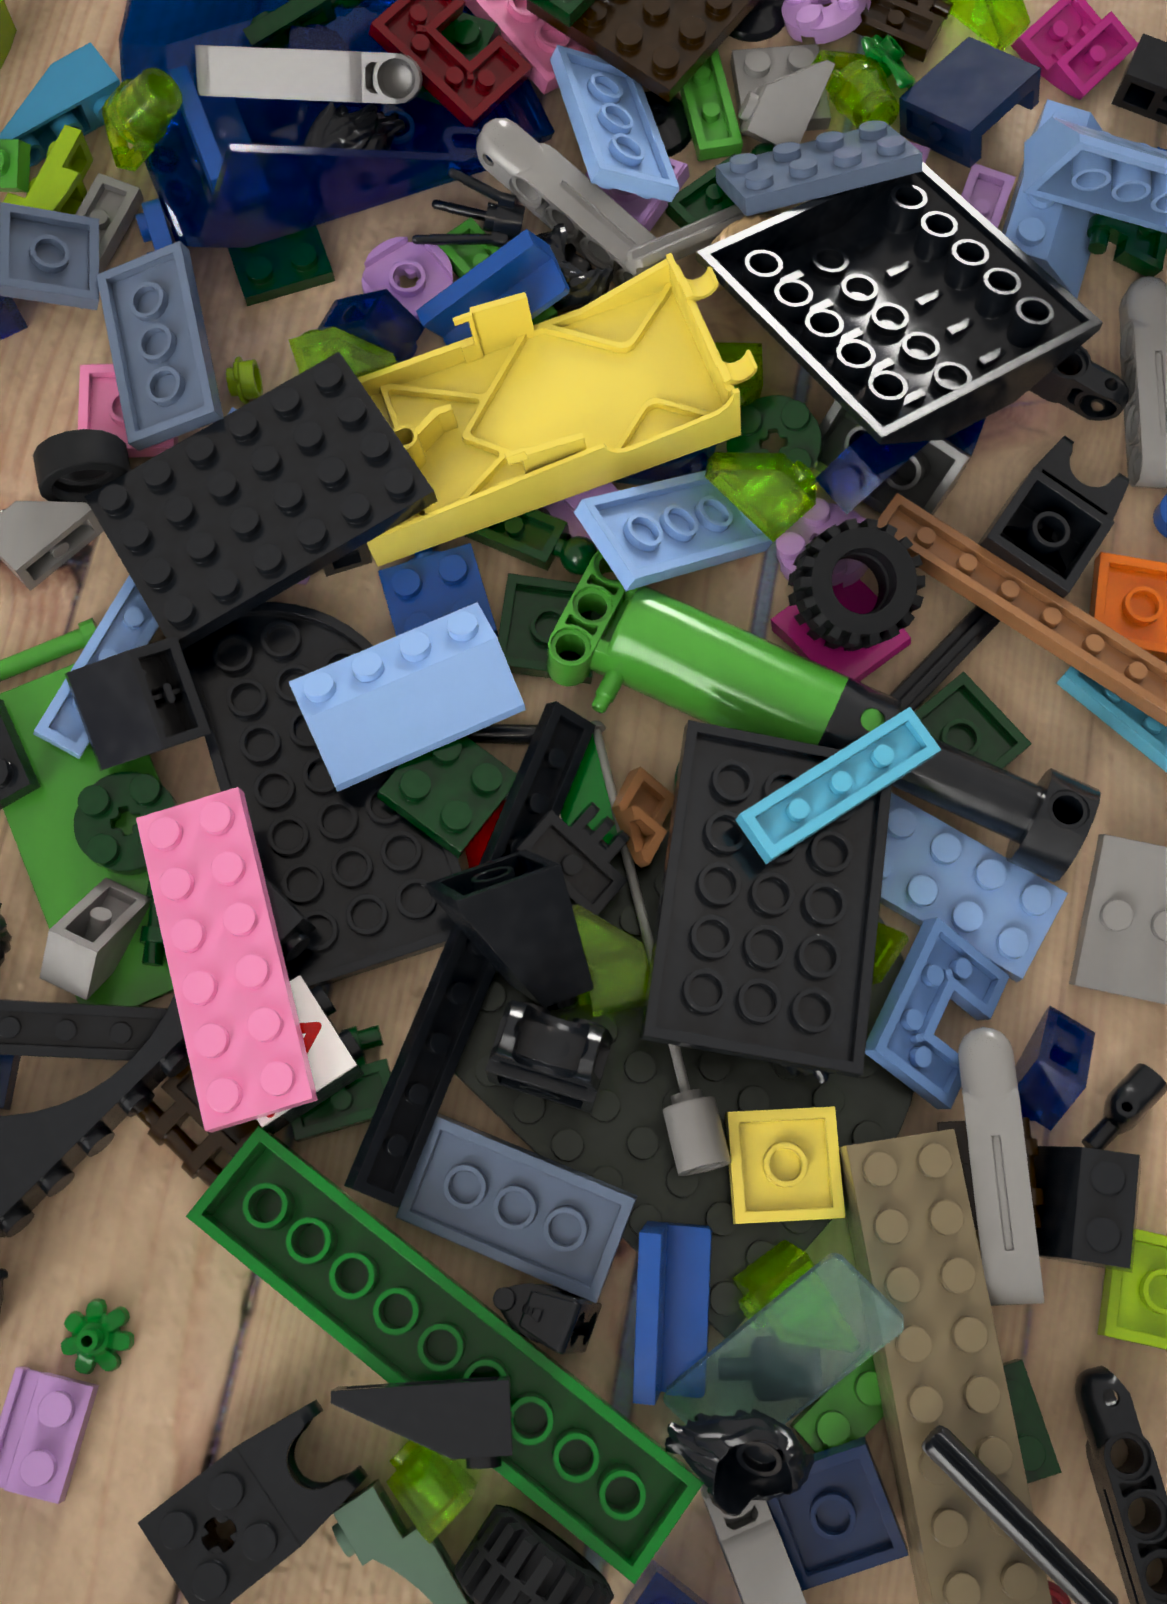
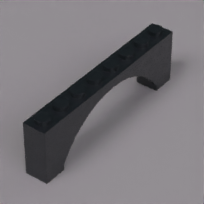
[0,875,316,1237]

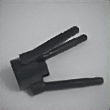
[412,168,525,247]

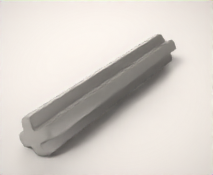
[624,204,745,277]

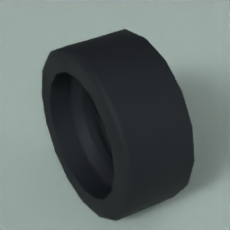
[33,429,131,503]

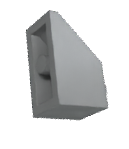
[738,60,835,146]
[0,501,104,591]
[40,877,151,1000]

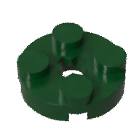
[726,395,823,494]
[74,771,178,875]

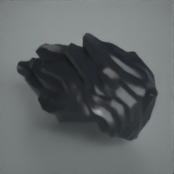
[295,102,406,187]
[522,223,614,312]
[665,1409,814,1516]

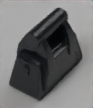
[493,1283,602,1354]

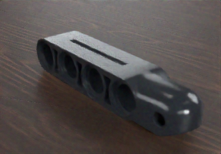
[1029,346,1129,421]
[1075,1365,1167,1604]

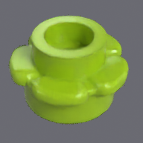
[226,357,263,404]

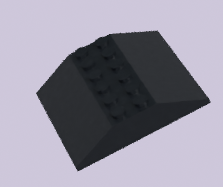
[695,162,1103,445]

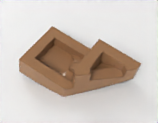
[612,766,674,868]

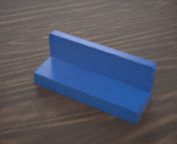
[169,65,270,210]
[416,229,570,345]
[633,1221,712,1406]

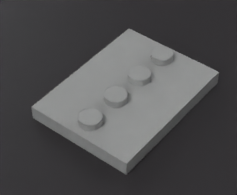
[1069,834,1167,1005]

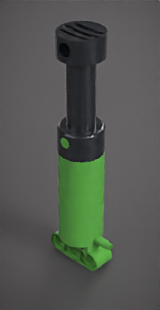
[546,550,1101,882]

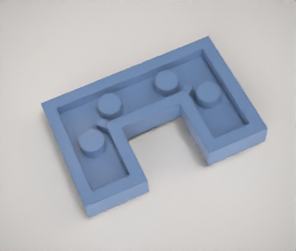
[865,917,1010,1109]

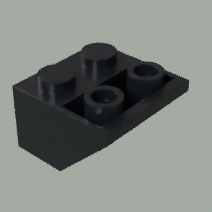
[65,636,211,771]

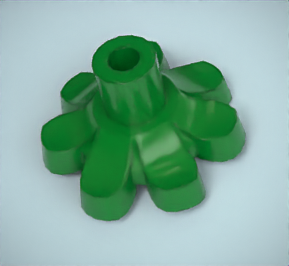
[61,1298,135,1374]

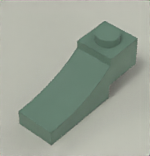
[332,1479,475,1604]

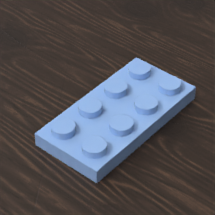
[550,45,680,202]
[574,466,775,591]
[880,792,1068,982]

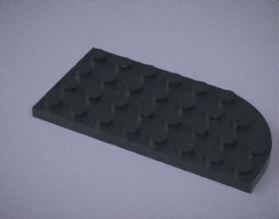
[182,602,462,989]

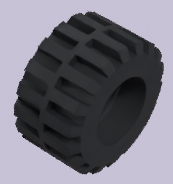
[788,518,925,651]
[454,1504,614,1604]

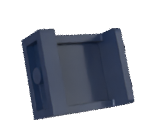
[899,37,1041,168]

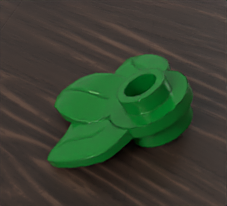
[861,34,917,90]

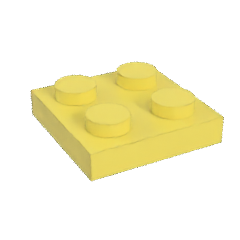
[725,1106,845,1224]

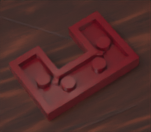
[369,0,533,131]

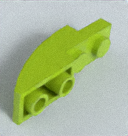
[3,125,93,215]

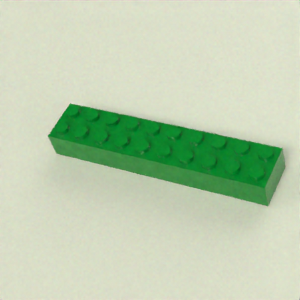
[186,1126,704,1585]

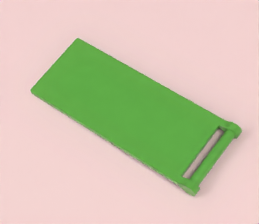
[0,618,174,1006]

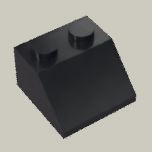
[1034,1146,1141,1273]

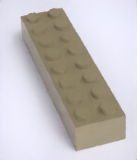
[839,1129,1052,1604]

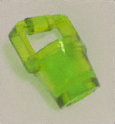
[811,50,900,129]
[102,67,183,172]

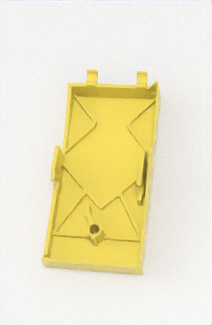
[358,253,758,567]

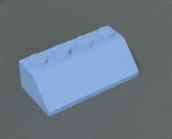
[1002,99,1103,299]
[1023,117,1167,233]
[288,602,526,792]

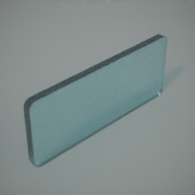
[663,1253,904,1425]

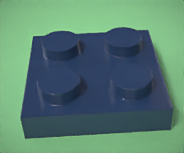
[766,1436,909,1591]

